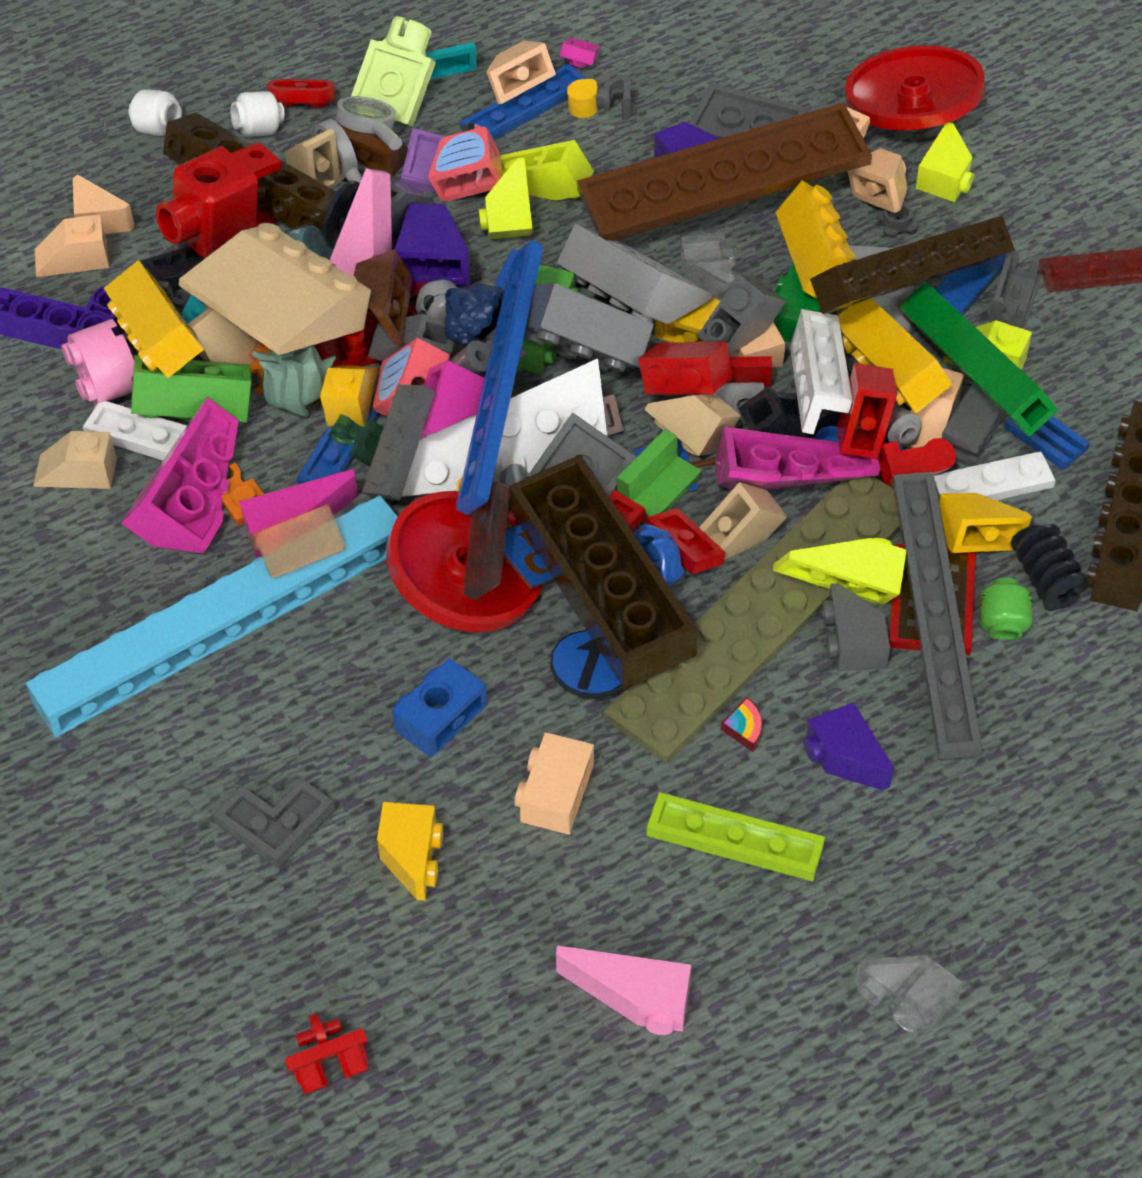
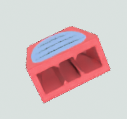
[428,123,503,201]
[373,338,450,422]

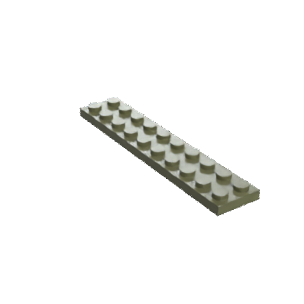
[603,476,900,764]

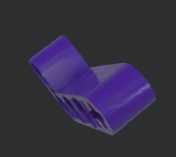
[0,285,125,350]

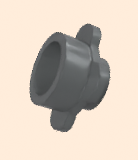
[876,203,918,237]

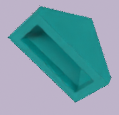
[426,42,477,80]

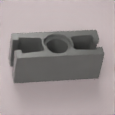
[941,384,1006,467]

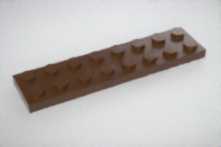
[577,102,872,241]

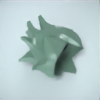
[252,345,336,417]

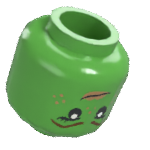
[979,578,1033,640]

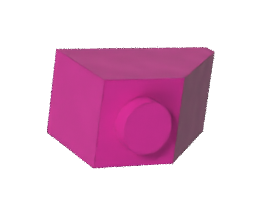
[420,360,485,439]

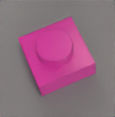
[560,36,600,67]

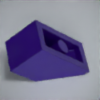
[803,702,894,790]

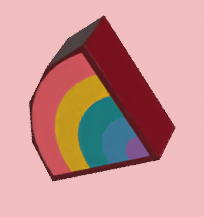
[720,697,762,752]

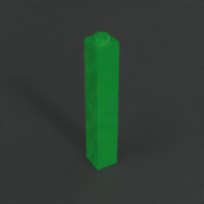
[898,281,1059,437]

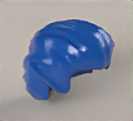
[633,524,684,586]

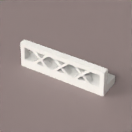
[790,309,853,434]

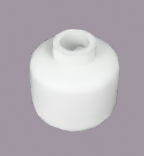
[129,89,182,136]
[230,91,285,138]

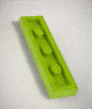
[647,792,825,882]

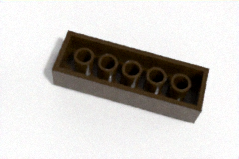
[509,454,697,690]

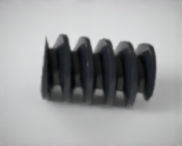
[1010,524,1088,612]

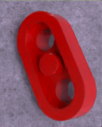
[266,79,335,108]

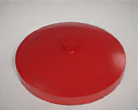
[845,45,985,130]
[386,491,543,632]

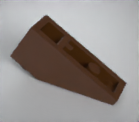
[354,249,412,346]

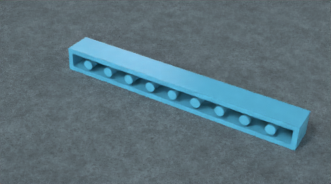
[26,496,397,738]

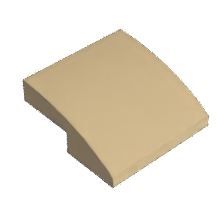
[187,304,259,364]

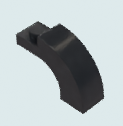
[738,359,856,438]

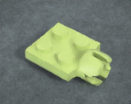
[351,16,436,127]

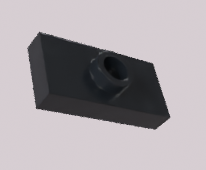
[141,246,204,288]

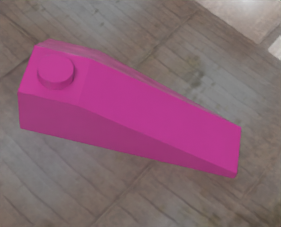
[121,397,239,554]
[715,427,880,491]

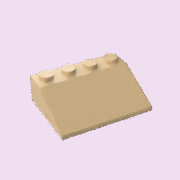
[178,223,371,355]

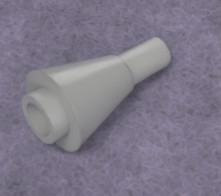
[886,404,922,446]

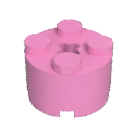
[61,319,134,406]

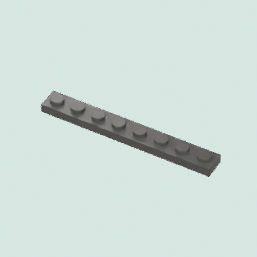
[893,472,982,759]

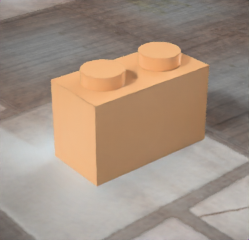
[515,732,594,835]

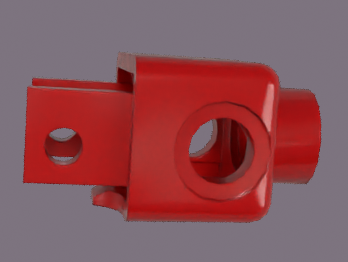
[155,142,281,259]

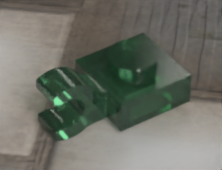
[328,414,384,467]

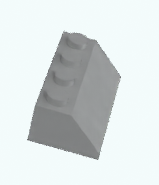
[557,223,713,324]

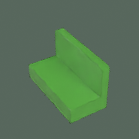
[617,429,701,519]

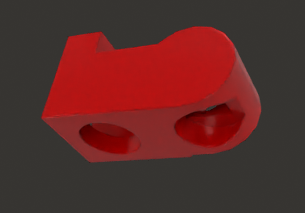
[878,438,956,488]

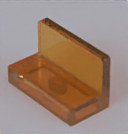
[249,504,345,578]

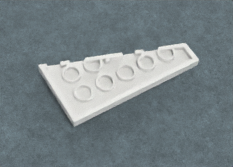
[401,359,607,497]

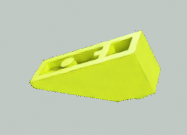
[500,140,594,201]
[773,538,907,605]

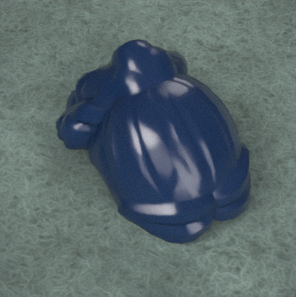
[444,283,504,346]

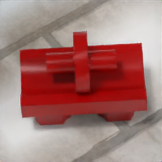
[284,1012,369,1095]

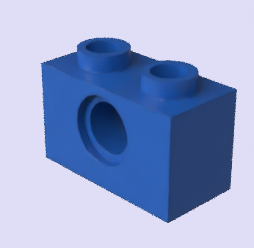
[392,657,488,758]

